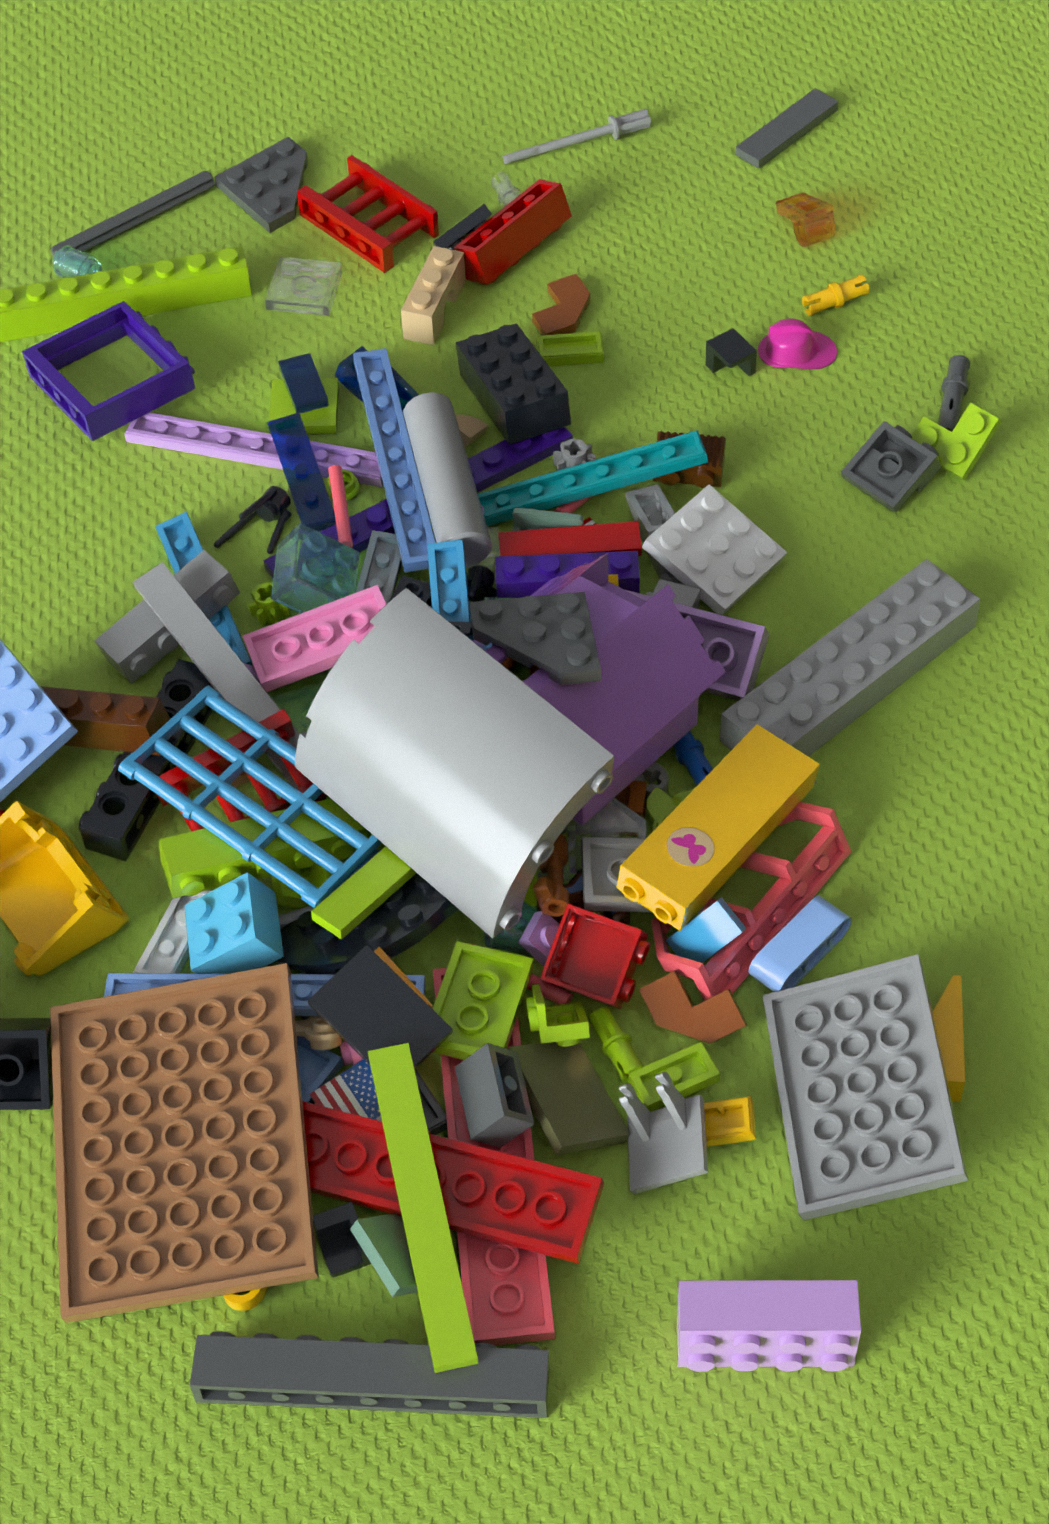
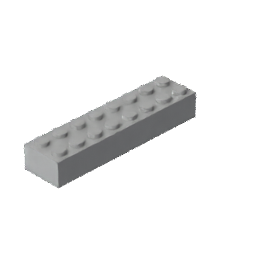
[720,559,980,757]

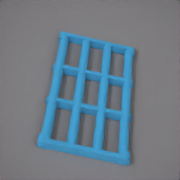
[118,685,382,908]

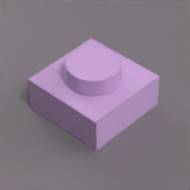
[518,911,560,966]

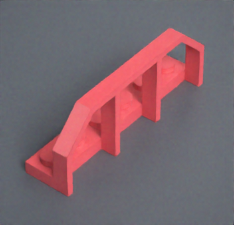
[651,802,852,1001]

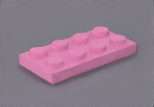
[242,585,386,692]

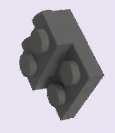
[841,421,941,513]

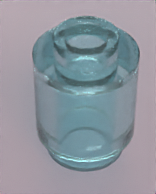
[52,245,102,278]

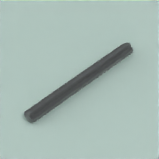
[51,171,215,264]

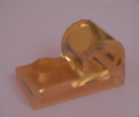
[776,192,836,247]

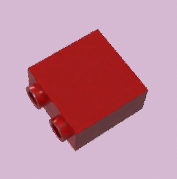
[540,904,650,1009]

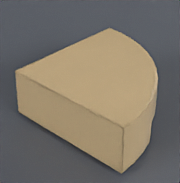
[456,415,489,446]

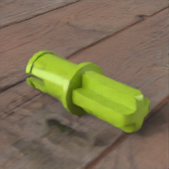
[590,1007,644,1083]

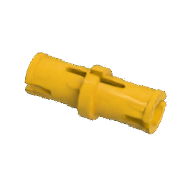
[802,274,869,316]

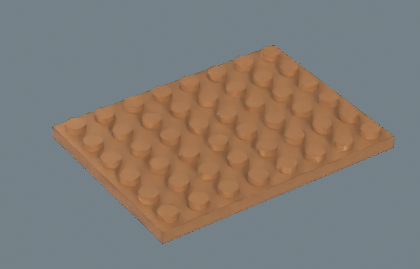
[50,963,319,1323]

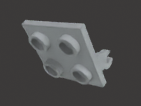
[619,1072,708,1194]

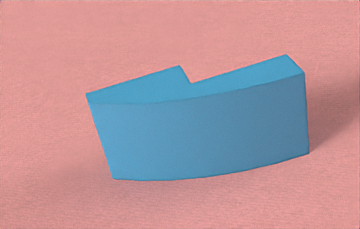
[665,897,746,963]

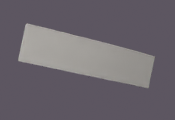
[625,484,700,600]

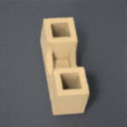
[401,246,466,345]

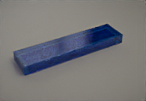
[267,412,336,536]

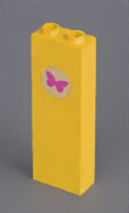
[616,724,820,931]

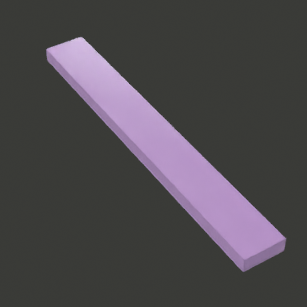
[124,412,383,487]

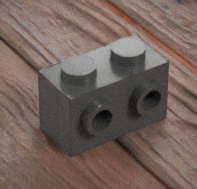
[455,1043,534,1148]

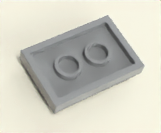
[581,837,704,913]

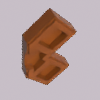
[532,274,590,335]
[639,971,748,1044]

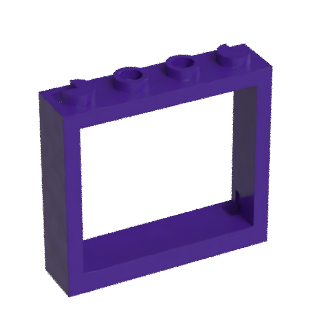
[22,301,195,442]

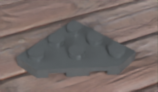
[215,137,308,233]
[469,592,601,685]

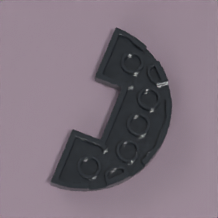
[268,873,451,975]

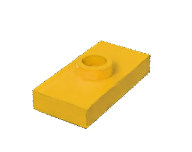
[704,1096,756,1147]

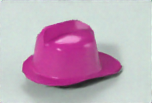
[758,318,838,369]

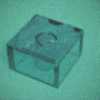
[271,523,360,613]

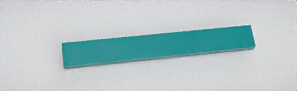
[478,430,708,526]

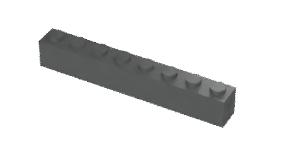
[190,1331,549,1418]

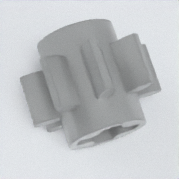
[553,439,596,471]

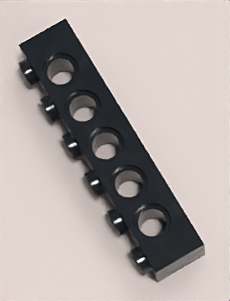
[79,659,214,862]

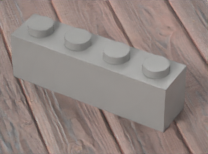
[95,550,240,684]

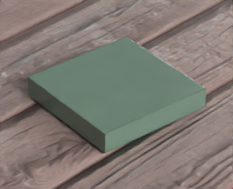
[350,1214,461,1297]

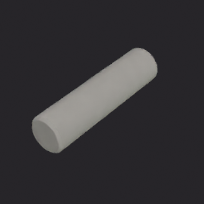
[403,392,492,568]

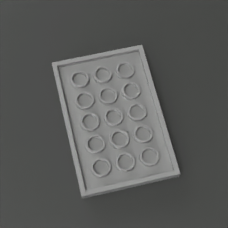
[763,954,968,1221]

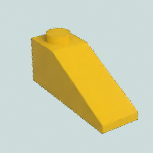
[932,975,965,1102]

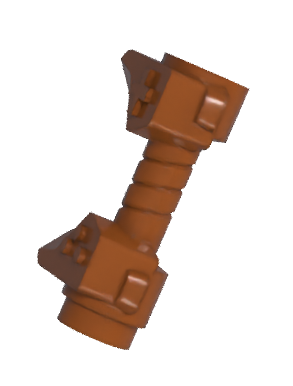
[533,834,569,916]

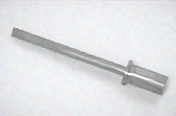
[503,109,651,164]

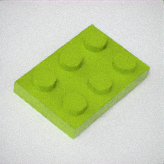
[433,941,534,1060]

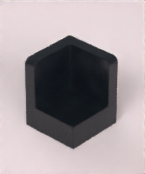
[705,328,757,376]
[313,1202,371,1277]

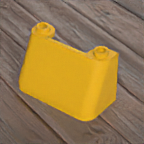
[0,801,129,976]

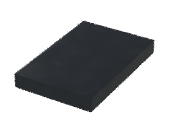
[308,945,453,1070]

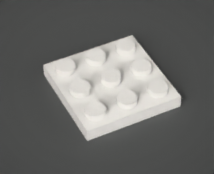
[642,484,787,615]

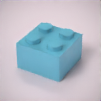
[184,872,284,974]

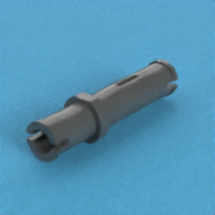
[938,355,970,432]

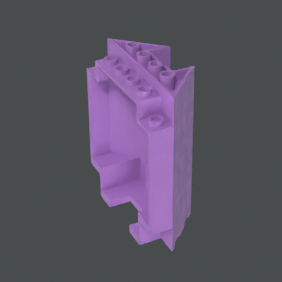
[473,553,726,825]

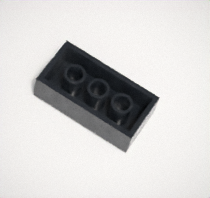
[456,323,571,445]

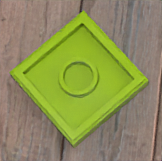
[269,378,339,435]

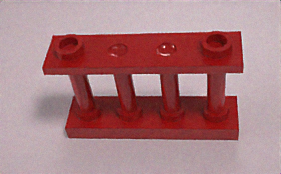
[297,155,439,273]
[156,709,328,832]

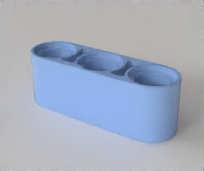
[748,895,852,992]

